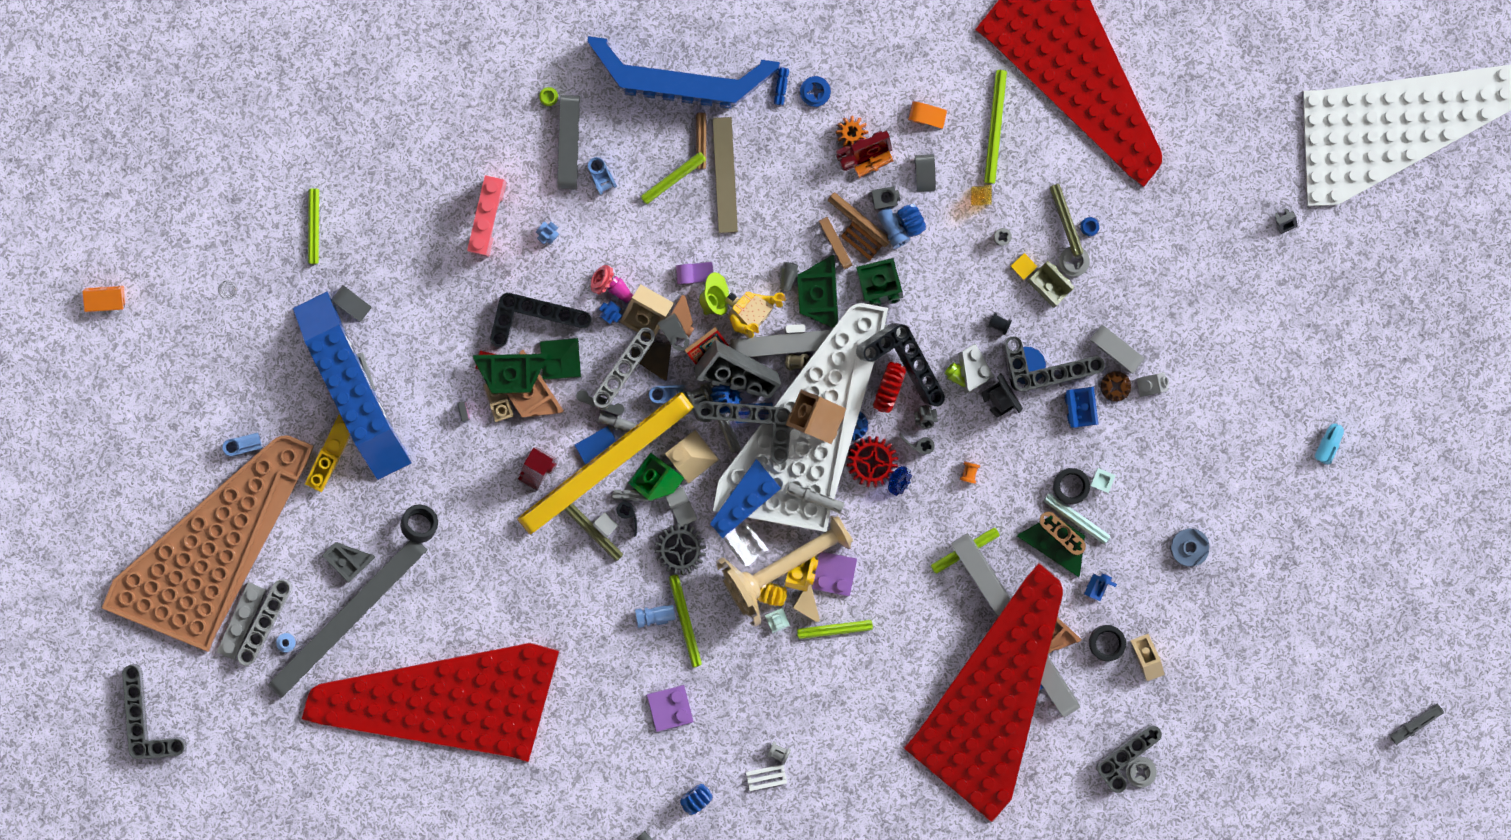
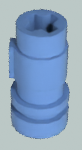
[877,207,910,249]
[635,605,676,628]

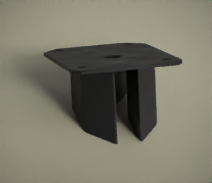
[982,373,1023,418]

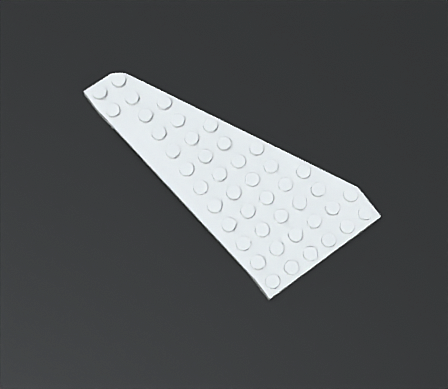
[1303,65,1511,206]
[713,303,888,532]

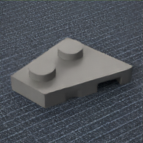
[958,344,994,394]

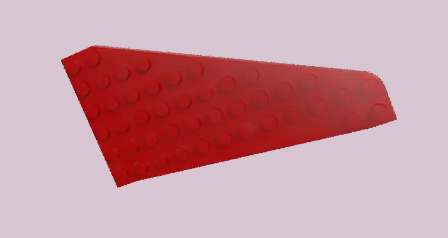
[975,0,1162,187]

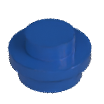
[1080,217,1100,236]

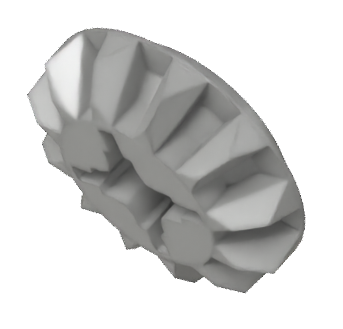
[1059,247,1090,276]
[1126,757,1157,787]

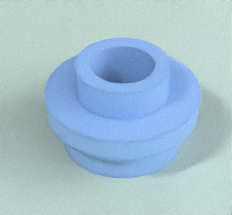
[276,633,296,652]

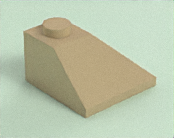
[665,430,719,483]

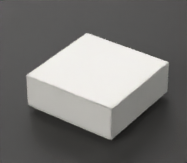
[786,324,805,333]

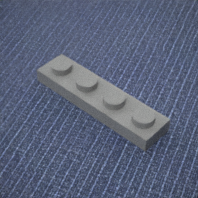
[217,582,266,660]

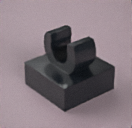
[1275,208,1298,234]

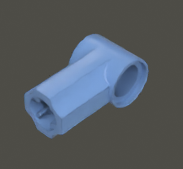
[223,433,262,456]

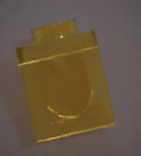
[971,185,992,206]

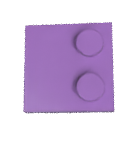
[812,552,857,596]
[647,685,694,732]

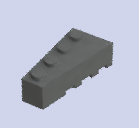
[694,339,781,399]

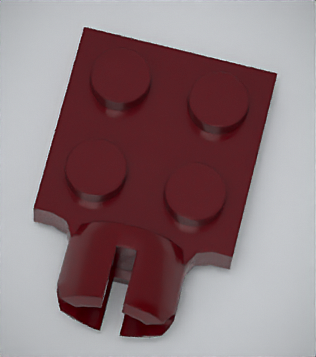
[836,130,893,171]

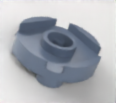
[1170,528,1209,567]

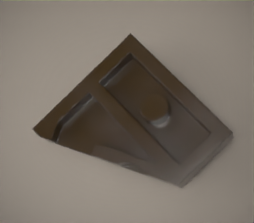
[631,340,671,381]

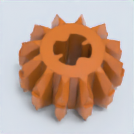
[836,116,868,147]

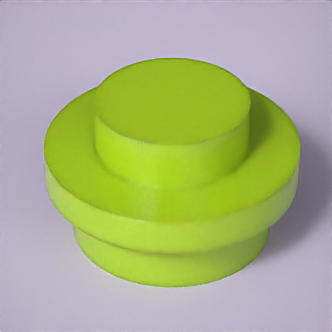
[539,87,558,106]

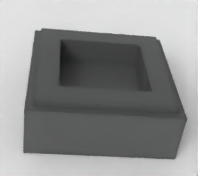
[457,401,470,422]

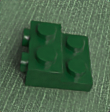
[856,258,903,306]

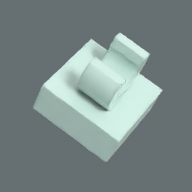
[1090,468,1116,493]
[765,608,790,633]

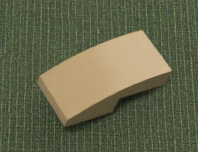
[484,384,514,422]

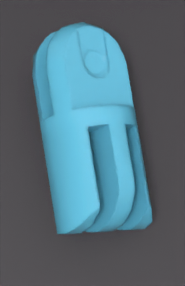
[1315,423,1344,465]

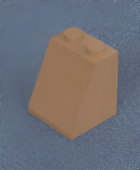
[786,389,846,444]

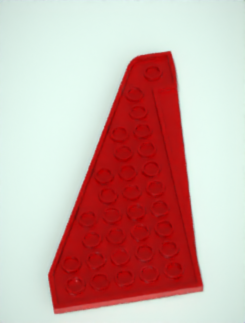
[904,562,1063,822]
[302,643,559,762]

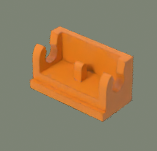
[82,286,125,312]

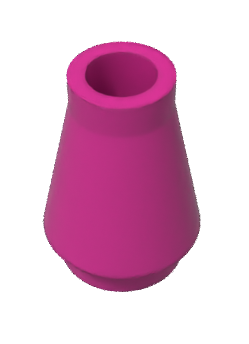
[607,276,633,304]

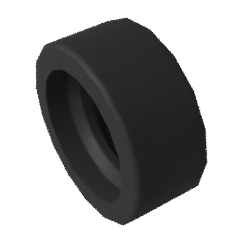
[1053,468,1090,504]
[400,504,439,543]
[1089,625,1126,661]

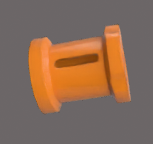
[960,461,980,484]

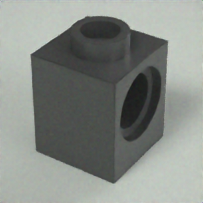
[871,186,901,210]

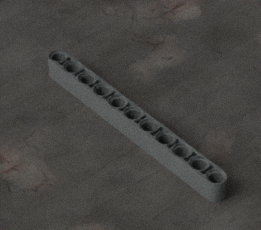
[267,541,428,698]

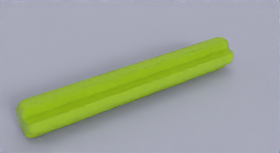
[641,152,706,204]
[308,188,319,264]
[931,528,1000,573]
[797,620,873,639]

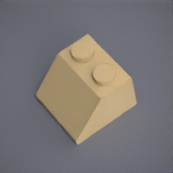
[620,284,674,340]

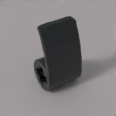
[617,501,638,537]

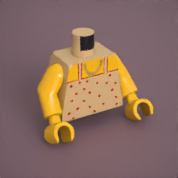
[725,292,786,339]

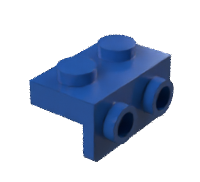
[1065,387,1099,428]

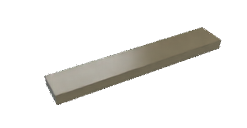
[713,117,738,233]

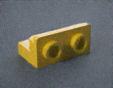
[785,556,818,592]

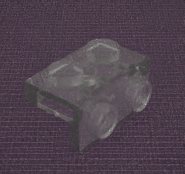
[723,521,768,568]

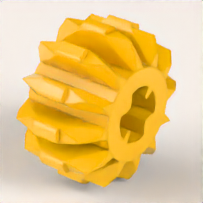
[757,583,787,606]

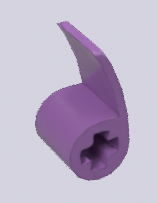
[675,262,714,284]

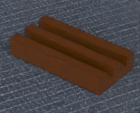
[841,222,882,260]

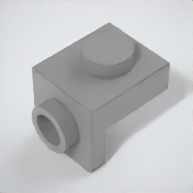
[1136,372,1169,397]

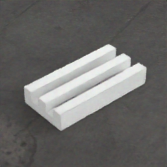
[746,764,787,791]

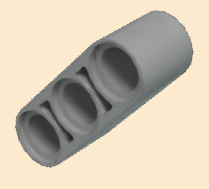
[1089,325,1145,374]

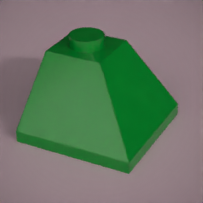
[628,452,684,501]

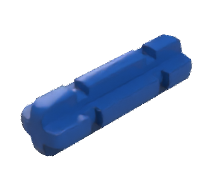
[774,67,789,105]

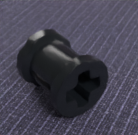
[987,312,1012,335]

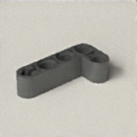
[1096,724,1162,793]

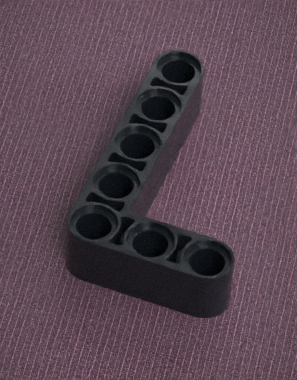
[490,293,592,347]
[856,323,945,407]

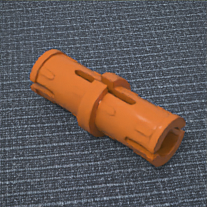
[855,150,894,178]

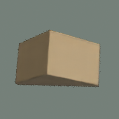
[793,585,820,622]

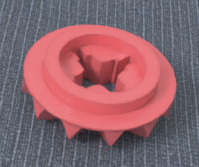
[591,265,614,294]

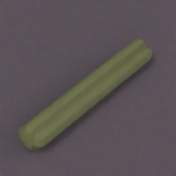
[1050,184,1083,257]
[564,503,623,561]

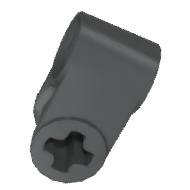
[658,313,689,351]
[685,384,712,422]

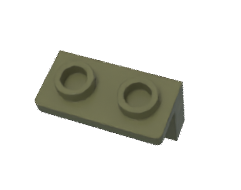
[1027,261,1075,308]

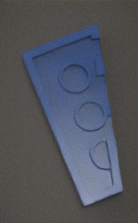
[710,459,781,538]

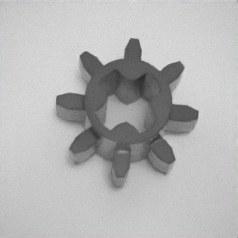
[914,405,938,429]

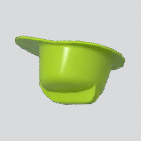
[699,272,729,315]

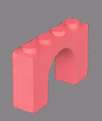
[467,175,507,257]

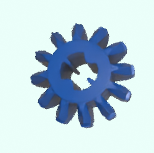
[897,203,926,237]
[710,384,743,414]
[680,784,713,815]

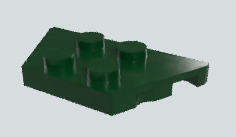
[797,255,838,328]
[473,354,547,394]
[1017,515,1085,577]

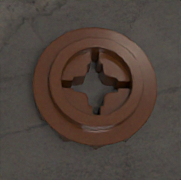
[1101,371,1131,402]

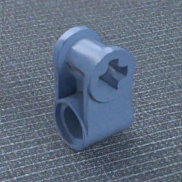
[588,157,617,195]
[649,385,685,403]

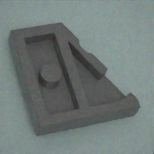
[322,542,375,583]

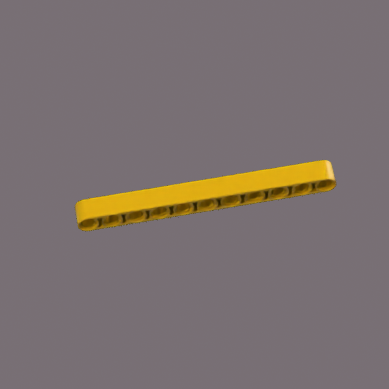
[517,392,694,535]

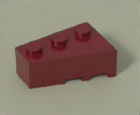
[518,447,557,491]

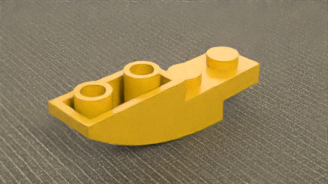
[305,414,351,492]

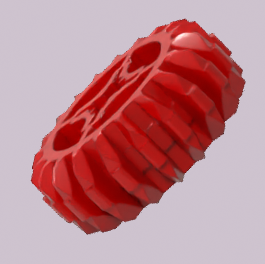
[873,362,906,413]
[847,436,898,488]

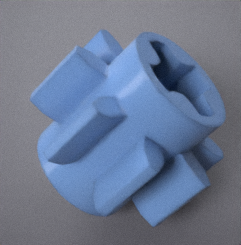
[536,222,559,245]

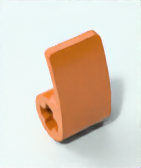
[908,101,947,129]

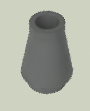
[780,262,799,291]

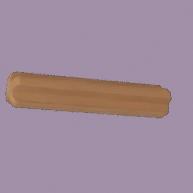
[696,112,706,170]

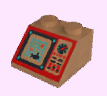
[685,327,729,365]

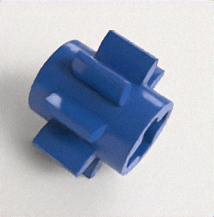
[599,300,622,324]

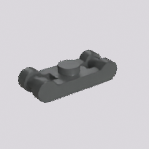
[576,390,624,415]

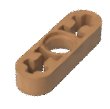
[819,217,853,270]
[1039,512,1086,555]

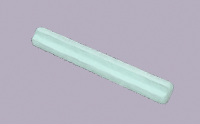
[1044,494,1110,544]

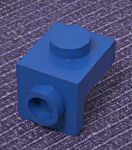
[1084,573,1117,601]

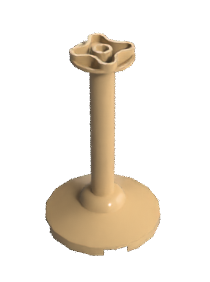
[716,516,853,627]

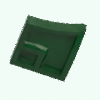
[540,338,581,380]

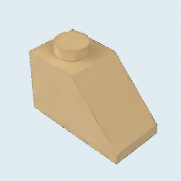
[1131,634,1165,681]

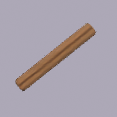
[828,192,891,247]

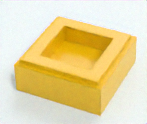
[1010,253,1038,280]

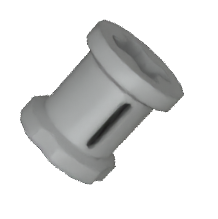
[993,228,1012,246]
[767,741,791,764]

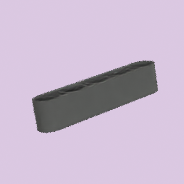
[557,95,580,190]

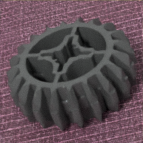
[655,523,706,575]

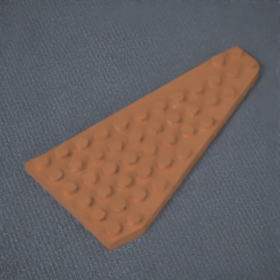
[102,435,314,652]

